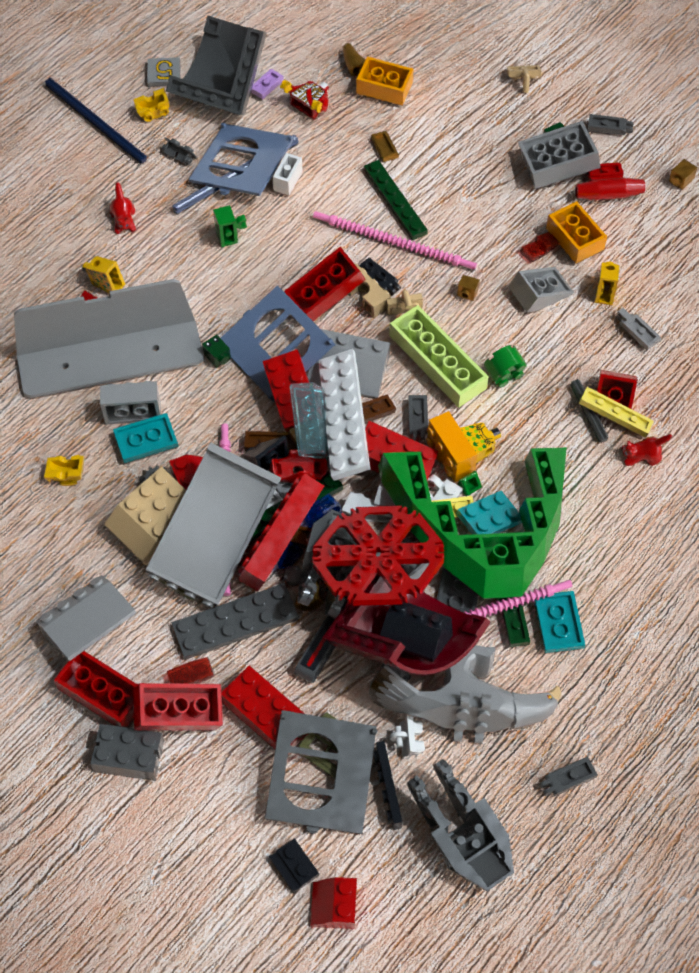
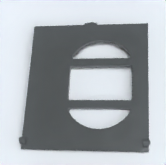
[265,710,378,834]

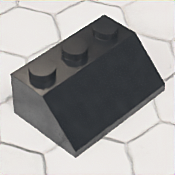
[380,601,453,662]

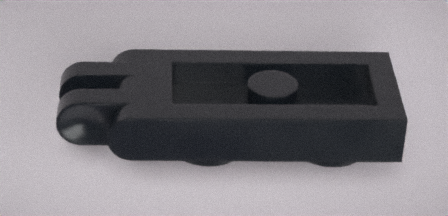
[359,257,401,295]

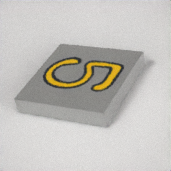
[147,57,180,87]

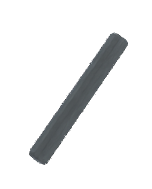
[571,379,608,443]

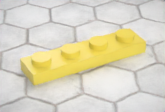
[579,387,654,438]

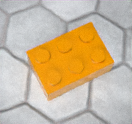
[356,57,414,106]
[546,201,607,263]
[426,411,477,483]

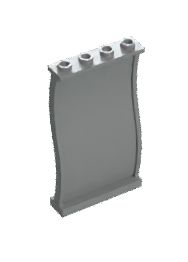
[145,442,281,608]

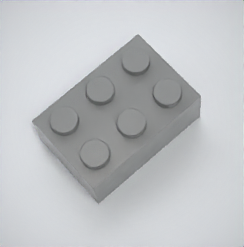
[100,381,161,425]

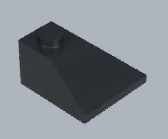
[243,436,288,470]

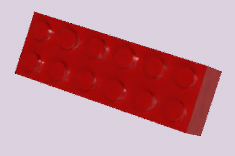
[238,473,324,592]

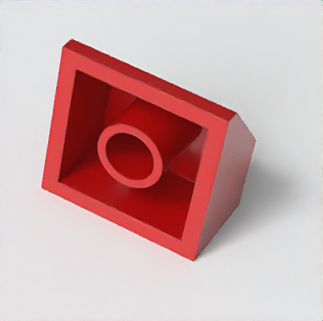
[596,369,638,409]
[169,454,203,490]
[310,877,357,929]

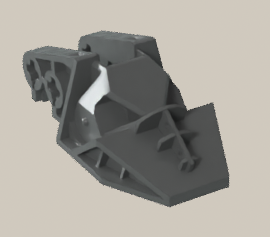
[297,510,357,619]
[407,759,514,892]

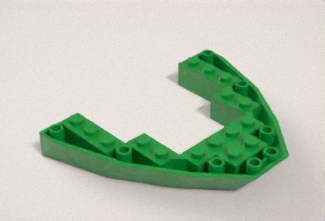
[378,447,567,599]

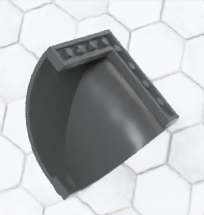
[166,15,267,115]

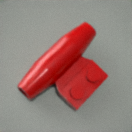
[575,162,646,200]

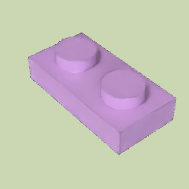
[251,69,284,99]

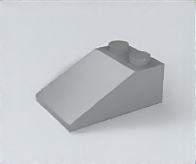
[508,267,574,312]

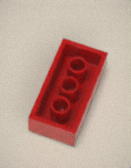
[284,247,366,321]
[262,349,321,432]
[365,421,439,481]
[54,651,138,728]
[221,665,305,750]
[133,683,223,731]

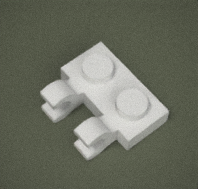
[428,475,463,501]

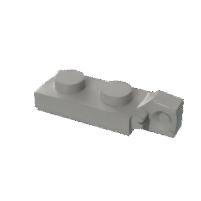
[616,308,661,350]

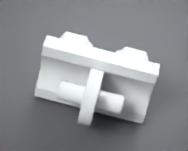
[390,716,425,759]

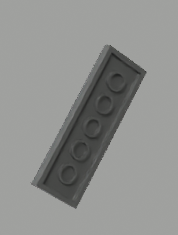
[172,583,299,660]

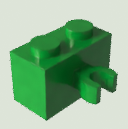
[213,205,247,247]

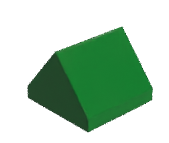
[457,471,482,496]

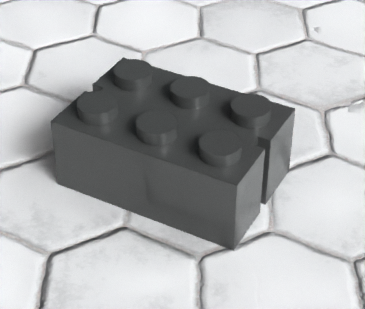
[90,724,164,781]

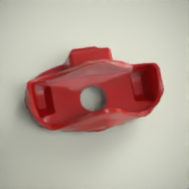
[269,450,328,484]

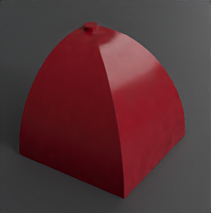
[323,573,491,675]

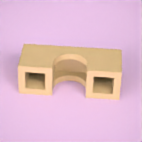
[349,264,391,318]

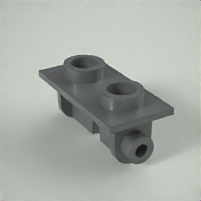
[162,137,197,165]

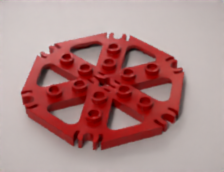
[312,506,444,606]

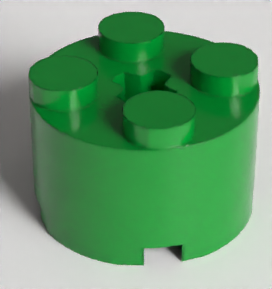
[484,345,527,388]

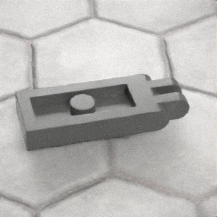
[587,114,634,135]
[408,395,428,440]
[539,756,598,796]

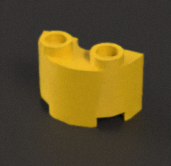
[133,88,169,122]
[44,455,85,486]

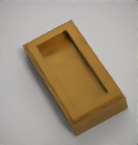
[371,130,399,162]

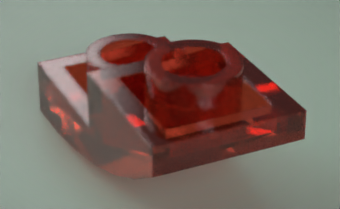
[520,232,560,263]
[166,657,215,684]

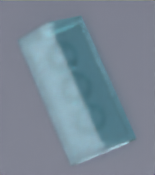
[290,382,329,459]

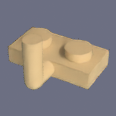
[507,65,541,93]
[386,290,423,315]

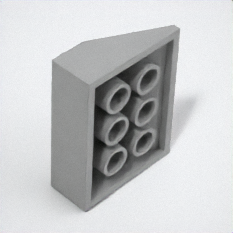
[518,121,600,189]
[308,329,390,399]
[35,575,137,661]

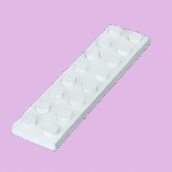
[319,349,370,481]

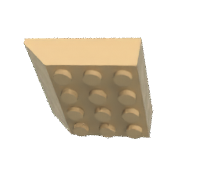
[104,466,186,567]

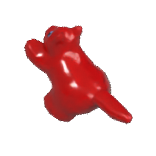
[110,182,136,234]
[621,434,672,466]

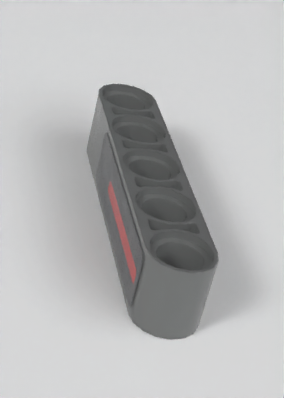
[294,596,348,683]

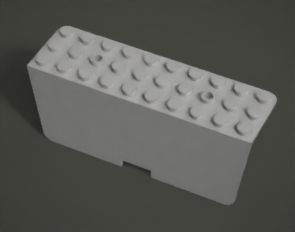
[14,279,204,398]

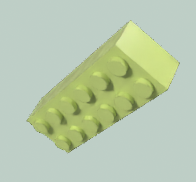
[389,305,489,408]

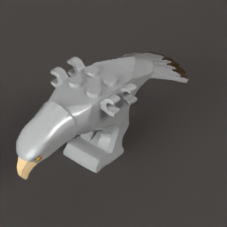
[369,645,561,744]

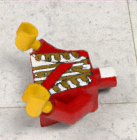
[280,80,329,120]

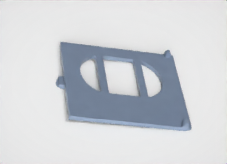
[189,123,294,196]
[221,285,336,402]

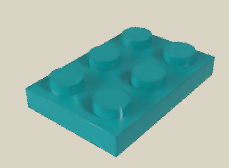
[113,413,179,463]
[456,491,522,534]
[534,591,586,653]

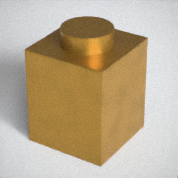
[669,159,698,190]

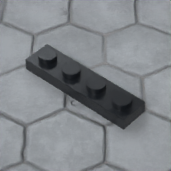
[373,741,402,830]

